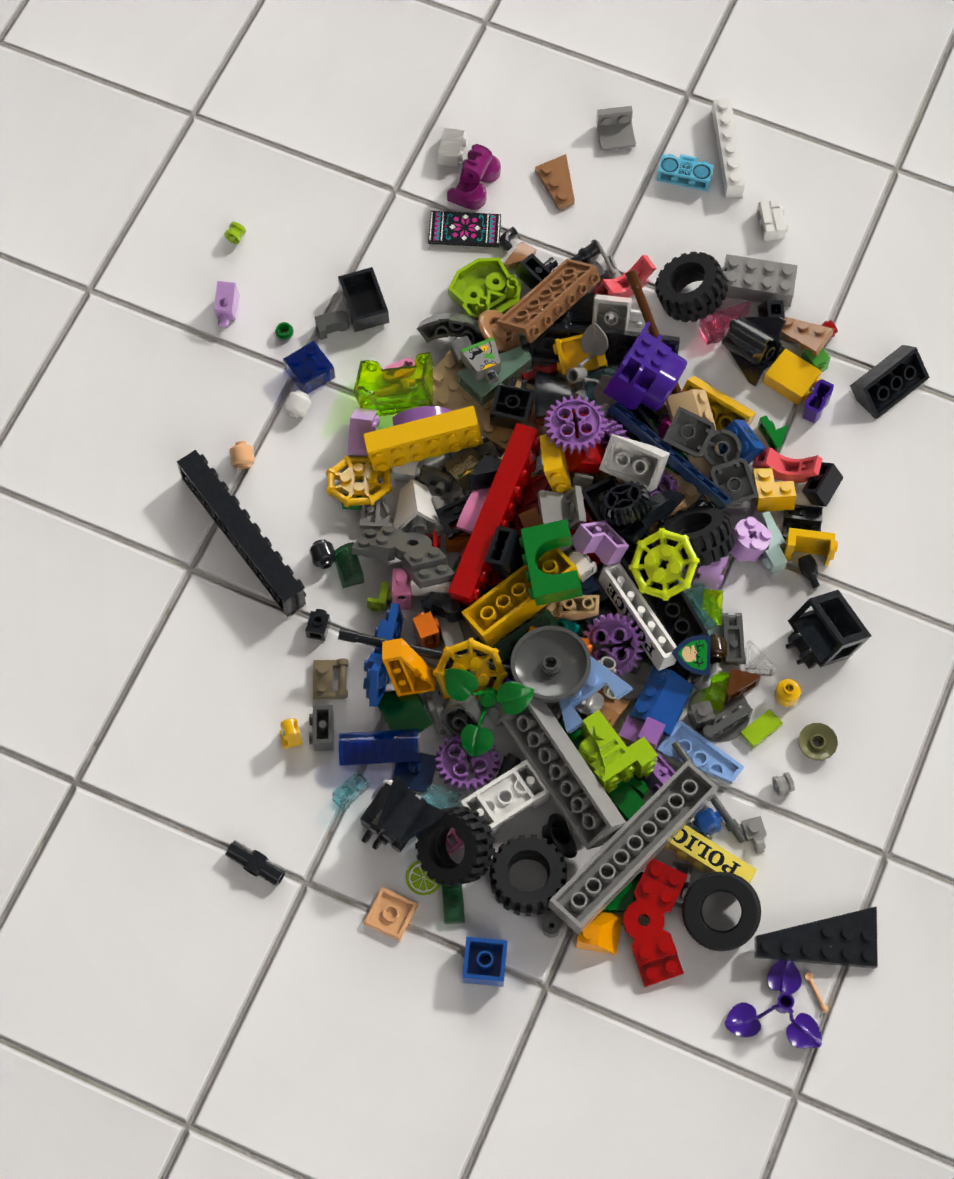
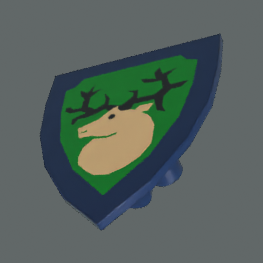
[672,635,711,675]

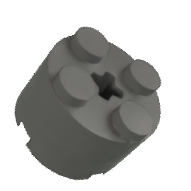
[441,695,487,737]

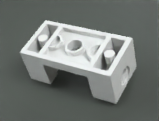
[460,759,550,837]

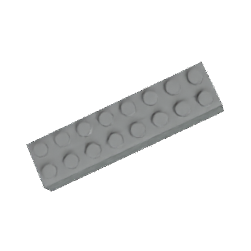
[501,698,626,850]

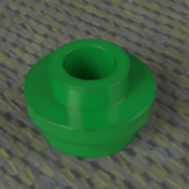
[275,322,294,340]

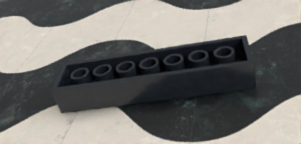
[529,322,680,370]

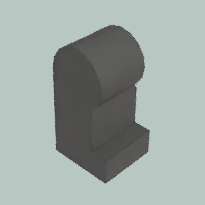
[315,310,350,340]
[542,911,565,938]

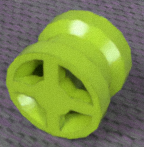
[224,222,246,244]

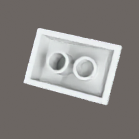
[599,434,670,492]

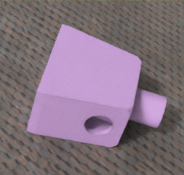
[214,281,240,328]

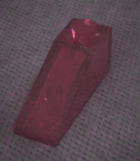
[698,301,751,345]

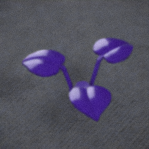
[724,960,822,1049]

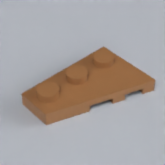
[535,154,575,210]
[780,317,833,357]

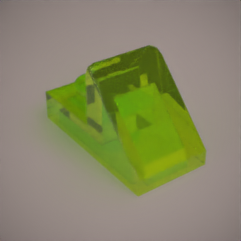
[704,672,730,711]

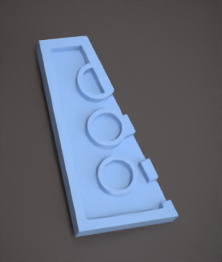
[656,720,744,784]

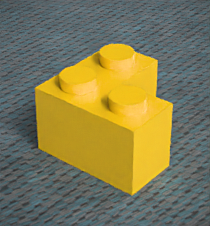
[752,468,797,512]

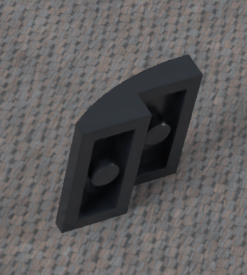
[782,504,822,540]

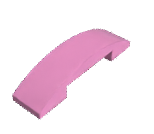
[456,488,490,534]

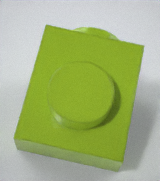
[367,582,392,612]

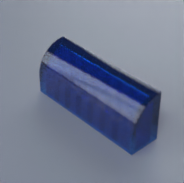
[339,729,420,766]

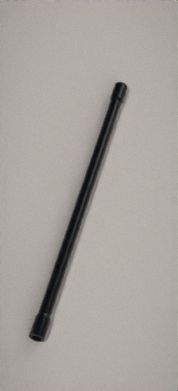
[338,628,512,676]

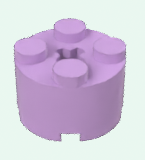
[730,517,772,563]
[691,557,728,592]

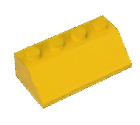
[682,376,757,431]

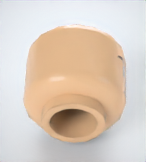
[229,441,255,470]

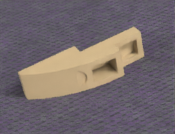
[527,595,600,621]

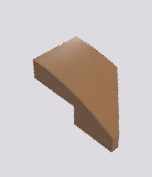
[504,242,537,269]

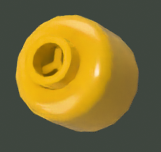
[774,679,801,707]

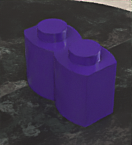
[802,379,834,423]

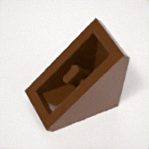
[724,668,761,704]

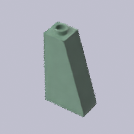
[457,346,532,406]

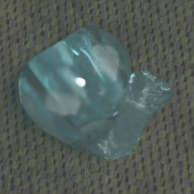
[420,784,461,809]

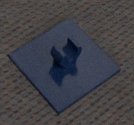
[392,748,437,794]

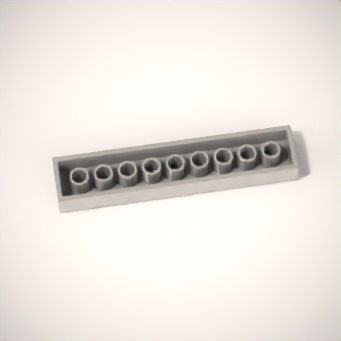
[549,760,718,935]

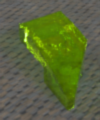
[702,589,723,626]

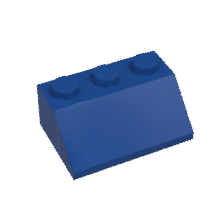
[630,665,694,736]

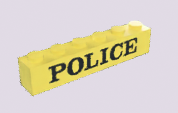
[663,825,757,883]

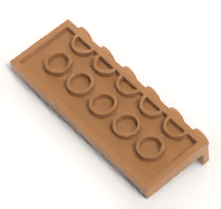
[497,259,600,343]

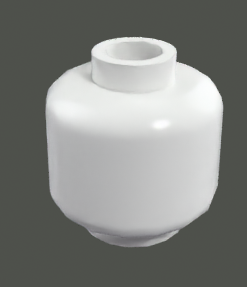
[284,390,311,419]

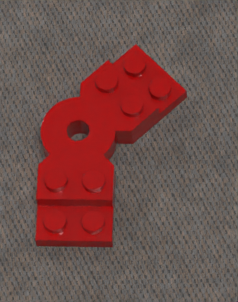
[623,858,688,988]

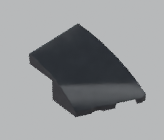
[535,371,576,419]

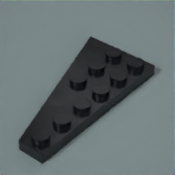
[754,906,878,968]

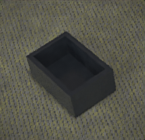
[338,267,389,332]

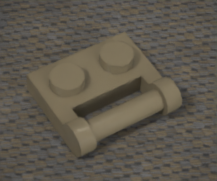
[313,658,349,699]

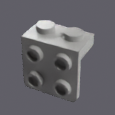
[537,485,586,530]

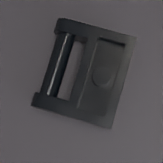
[435,495,470,541]

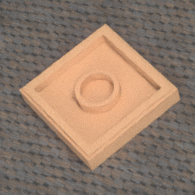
[364,887,418,942]

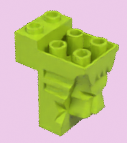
[578,710,658,793]

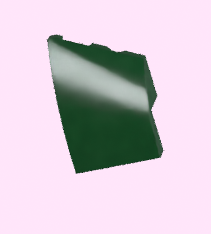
[378,690,434,745]

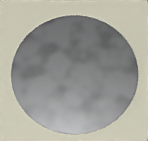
[687,683,750,742]

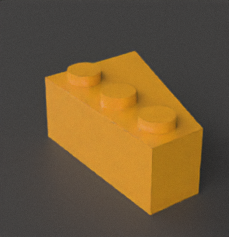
[382,638,436,697]

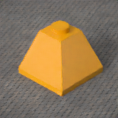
[576,911,623,955]

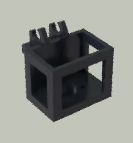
[785,590,872,669]

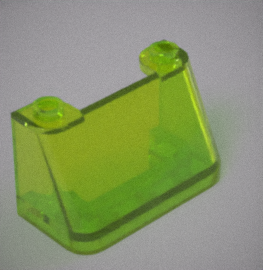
[353,352,433,416]

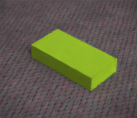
[740,709,783,748]

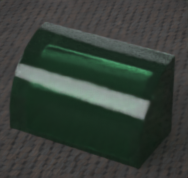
[335,542,365,588]

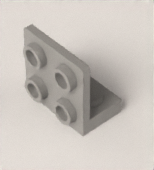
[596,106,636,151]

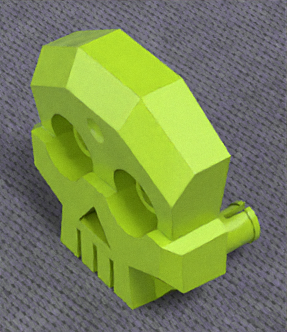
[448,257,522,320]

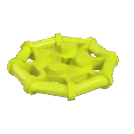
[629,528,700,601]

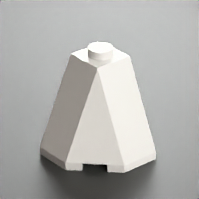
[393,479,443,534]

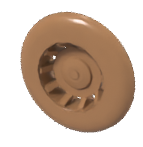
[478,310,520,353]

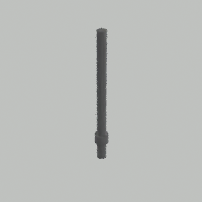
[672,740,747,844]

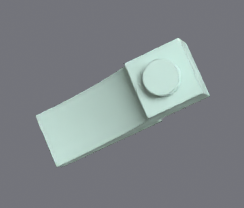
[760,511,787,574]

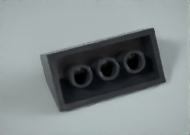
[850,345,930,419]

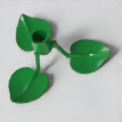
[445,668,534,757]

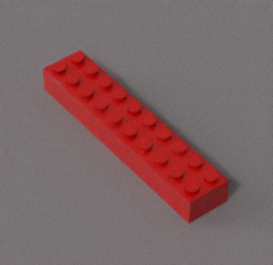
[448,423,542,609]

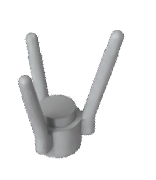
[596,242,621,280]

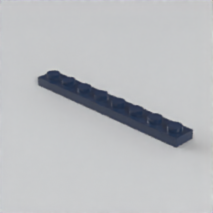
[607,402,732,509]

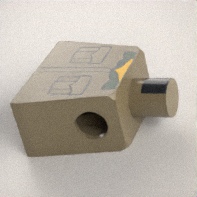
[443,447,478,490]

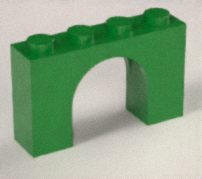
[519,519,583,606]

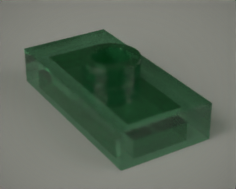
[442,884,465,924]

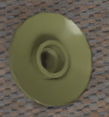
[798,723,838,761]

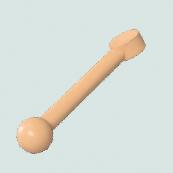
[804,972,828,1013]

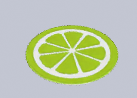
[406,861,440,895]

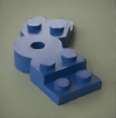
[363,603,404,707]

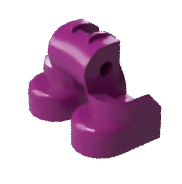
[447,144,501,210]

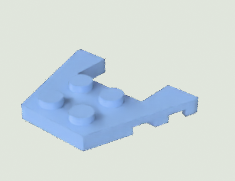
[560,656,633,734]

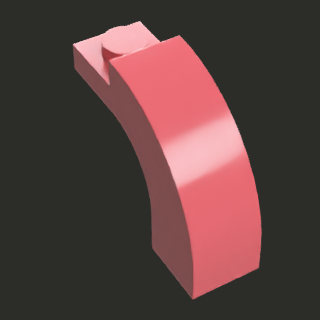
[593,255,657,298]
[752,447,822,483]

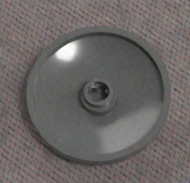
[511,626,591,702]

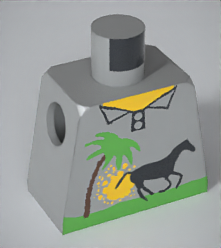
[461,337,501,384]

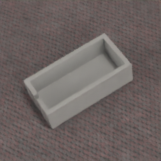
[723,254,798,307]

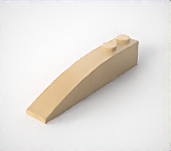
[665,389,720,503]

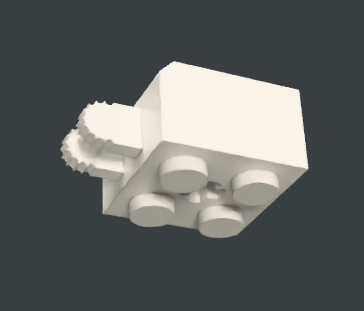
[592,294,644,331]

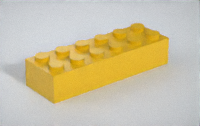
[363,405,483,472]
[461,548,581,647]

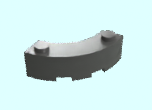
[417,313,485,345]

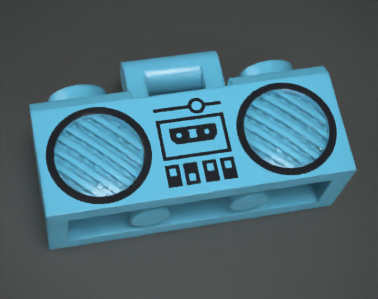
[657,154,714,191]

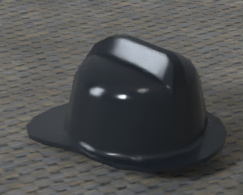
[542,813,577,859]

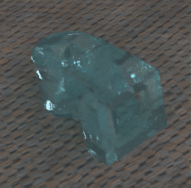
[332,772,370,812]

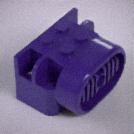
[603,322,687,411]

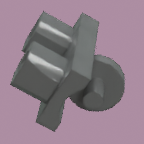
[419,465,454,496]

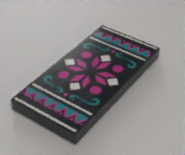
[428,211,501,248]

